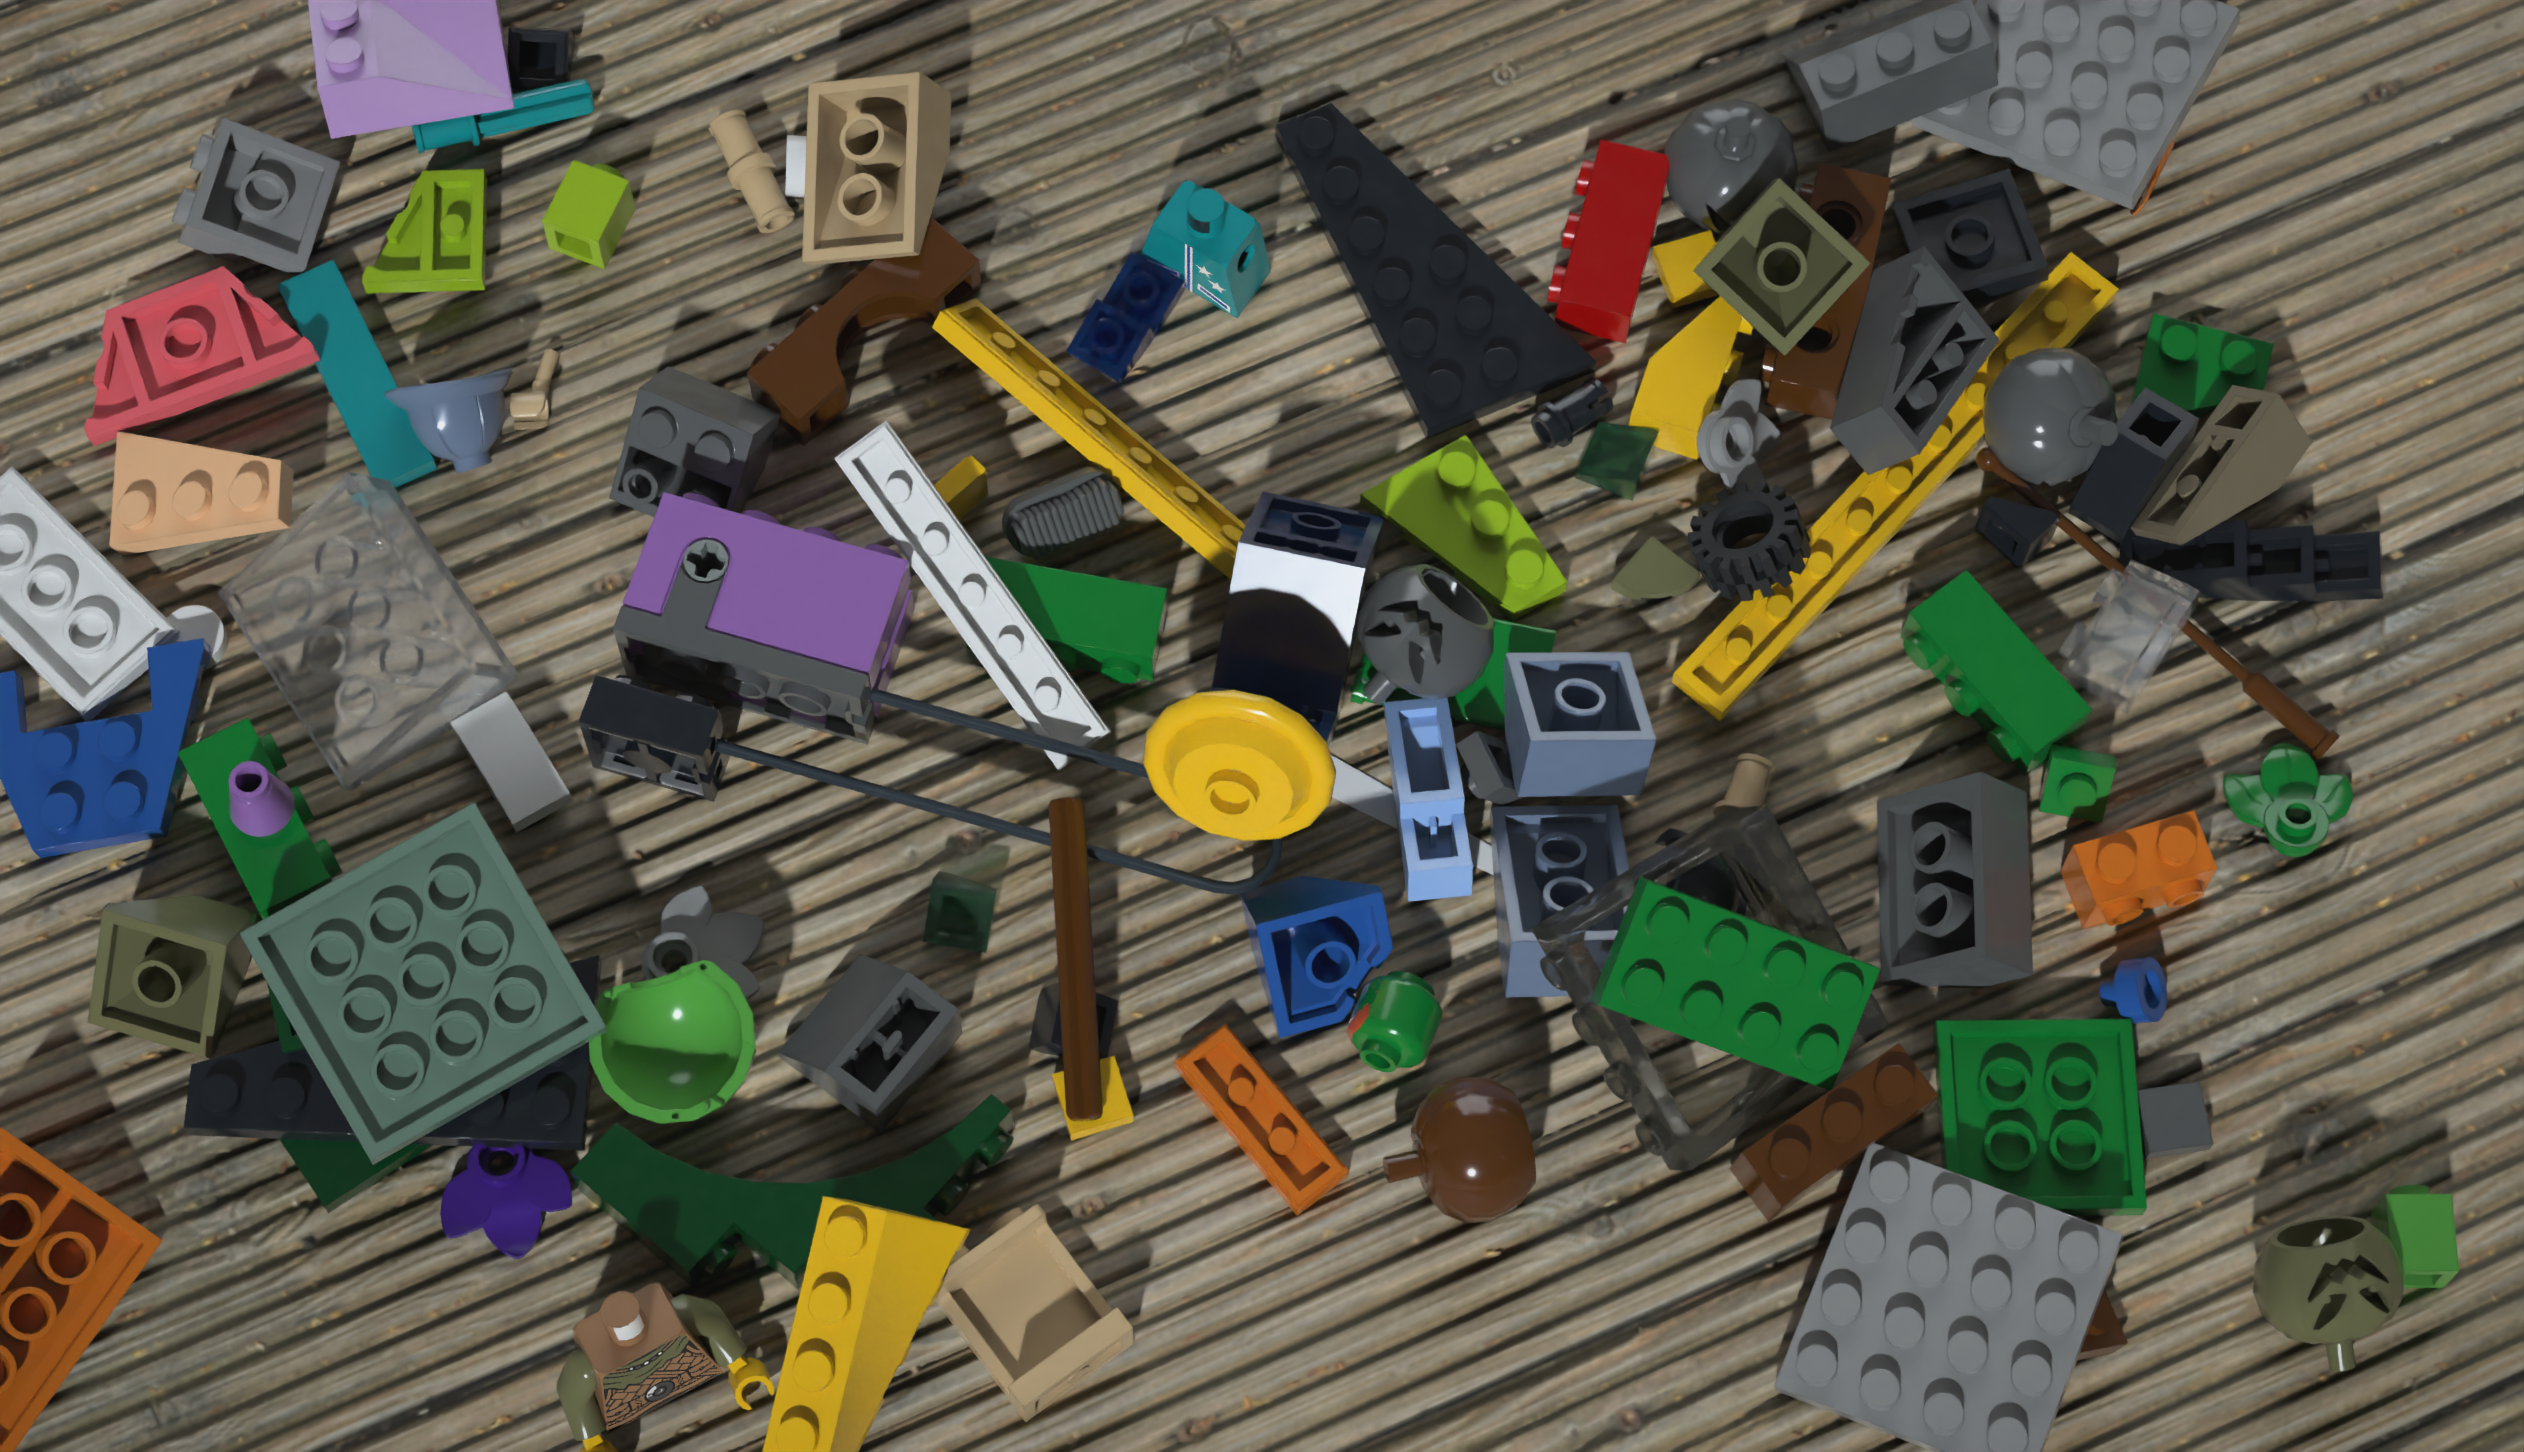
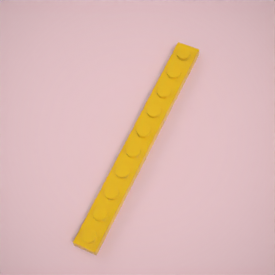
[1671,252,2119,722]

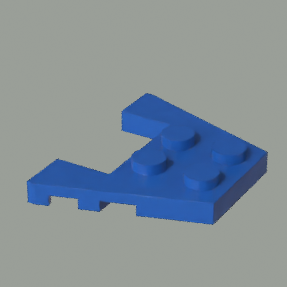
[0,638,211,858]

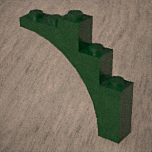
[571,1094,1014,1290]

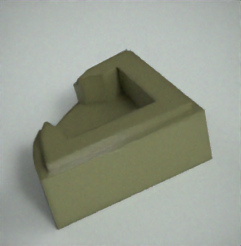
[1611,536,1701,600]

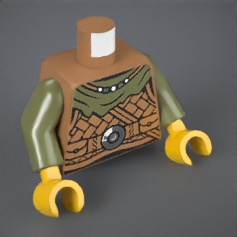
[557,1283,774,1452]

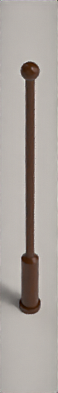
[1976,447,2340,760]

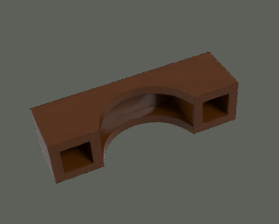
[747,217,982,446]

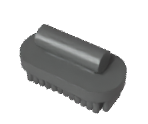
[1002,467,1124,560]

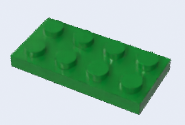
[1591,877,1881,1091]

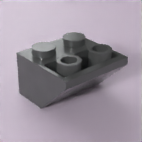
[609,366,781,517]
[778,954,963,1133]

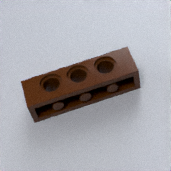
[1759,162,1892,420]

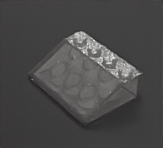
[218,472,519,791]

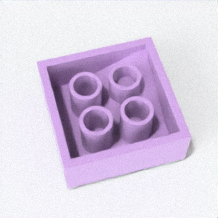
[308,0,514,139]

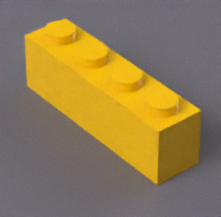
[762,1196,971,1452]

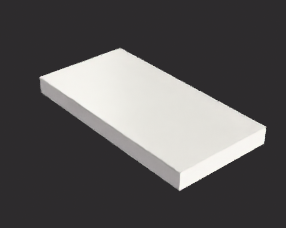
[0,466,180,722]

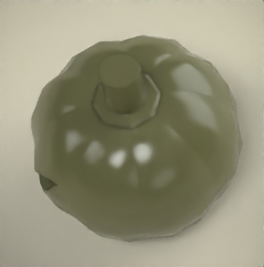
[2253,1216,2404,1372]

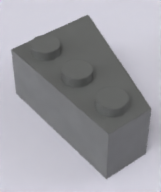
[1830,246,1999,475]

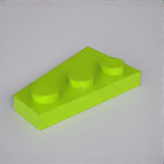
[1360,435,1568,621]

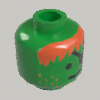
[1347,971,1443,1072]

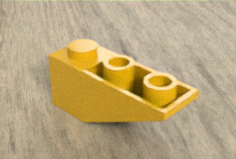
[1626,297,1754,460]

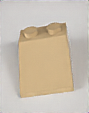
[802,72,951,265]

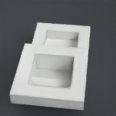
[450,692,573,833]

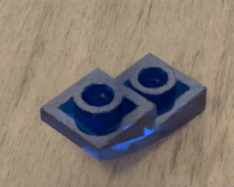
[1066,252,1187,383]

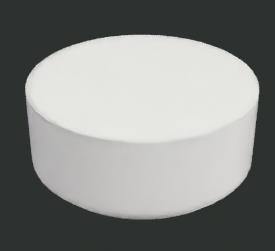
[785,135,807,197]
[167,605,228,670]

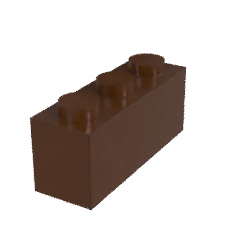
[1730,1043,1939,1222]

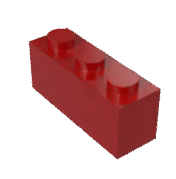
[1547,139,1670,343]

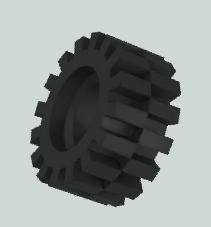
[1688,481,1811,601]

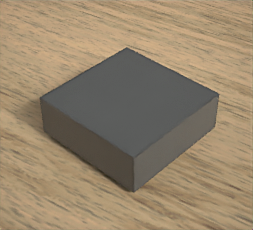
[2138,1081,2214,1159]

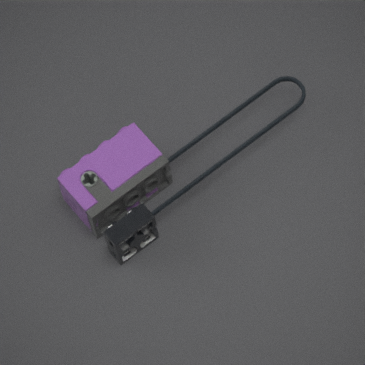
[579,492,1282,895]

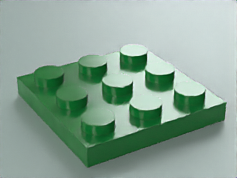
[1933,1019,2147,1216]

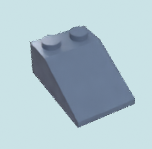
[1490,805,1633,998]

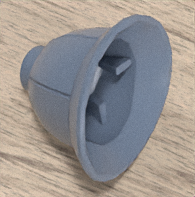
[384,369,513,473]

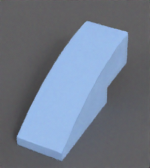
[1384,698,1473,902]

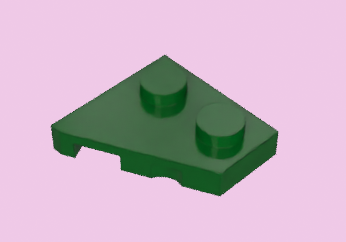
[2129,313,2274,418]

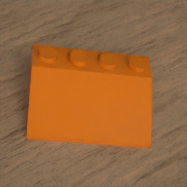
[0,1127,163,1452]

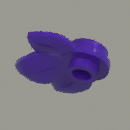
[440,1144,573,1259]

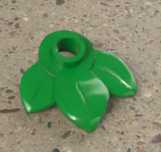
[2223,743,2353,857]

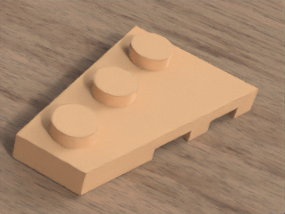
[109,431,294,555]

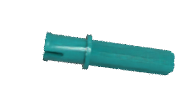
[411,79,594,154]

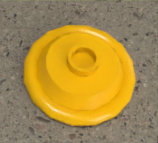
[1143,690,1336,841]

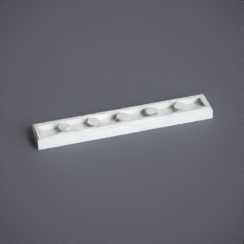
[834,421,1111,770]

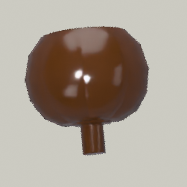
[1383,1077,1536,1223]

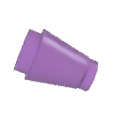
[229,761,294,837]

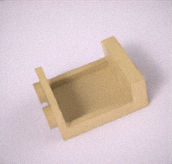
[935,1204,1134,1422]

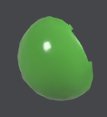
[589,960,756,1124]

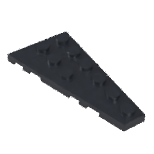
[1275,103,1596,439]
[184,955,602,1151]

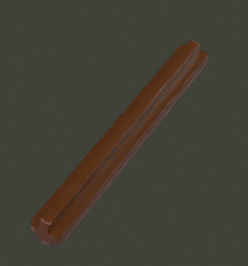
[1048,797,1103,1121]

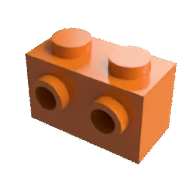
[2060,810,2217,929]

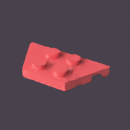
[85,266,321,446]

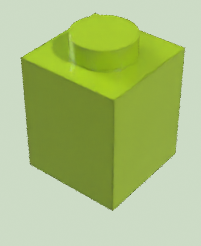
[542,160,636,269]

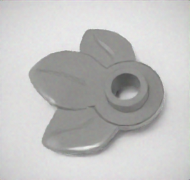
[1697,379,1782,496]
[641,886,764,1000]

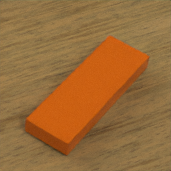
[1174,1023,1349,1216]

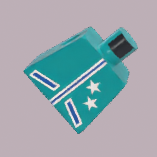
[1140,180,1271,319]

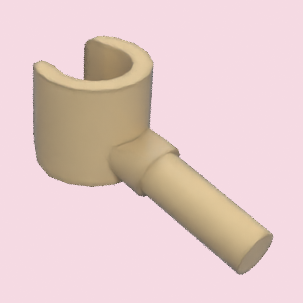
[510,349,559,430]

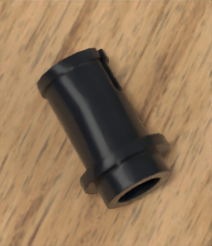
[1531,377,1613,448]

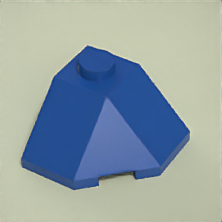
[1240,876,1393,1038]

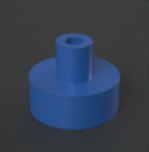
[2099,957,2167,1024]

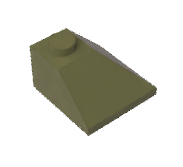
[1693,178,1871,356]
[88,895,256,1059]

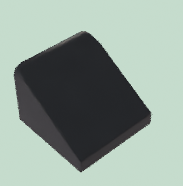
[508,27,575,90]
[1975,497,2061,568]
[1029,982,1118,1059]

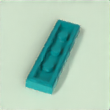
[277,259,437,495]

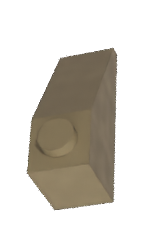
[2130,385,2312,545]

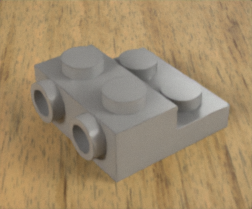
[172,118,340,276]

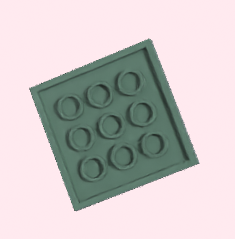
[239,802,607,1165]

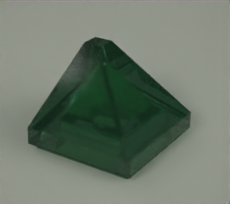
[923,871,998,953]

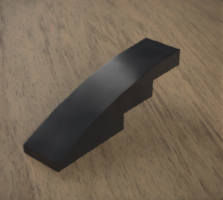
[2120,519,2383,601]

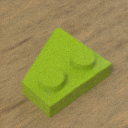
[362,169,487,294]

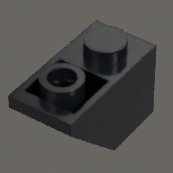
[2068,387,2199,544]

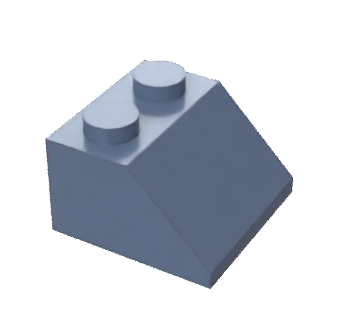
[1504,652,1656,797]

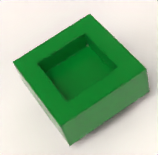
[2039,745,2116,823]

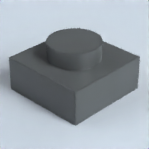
[1456,731,1523,806]

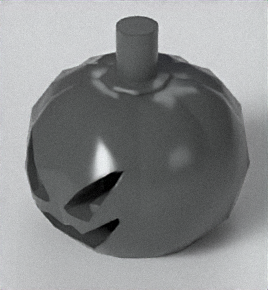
[1664,99,1798,234]
[1983,348,2118,487]
[1357,564,1494,705]

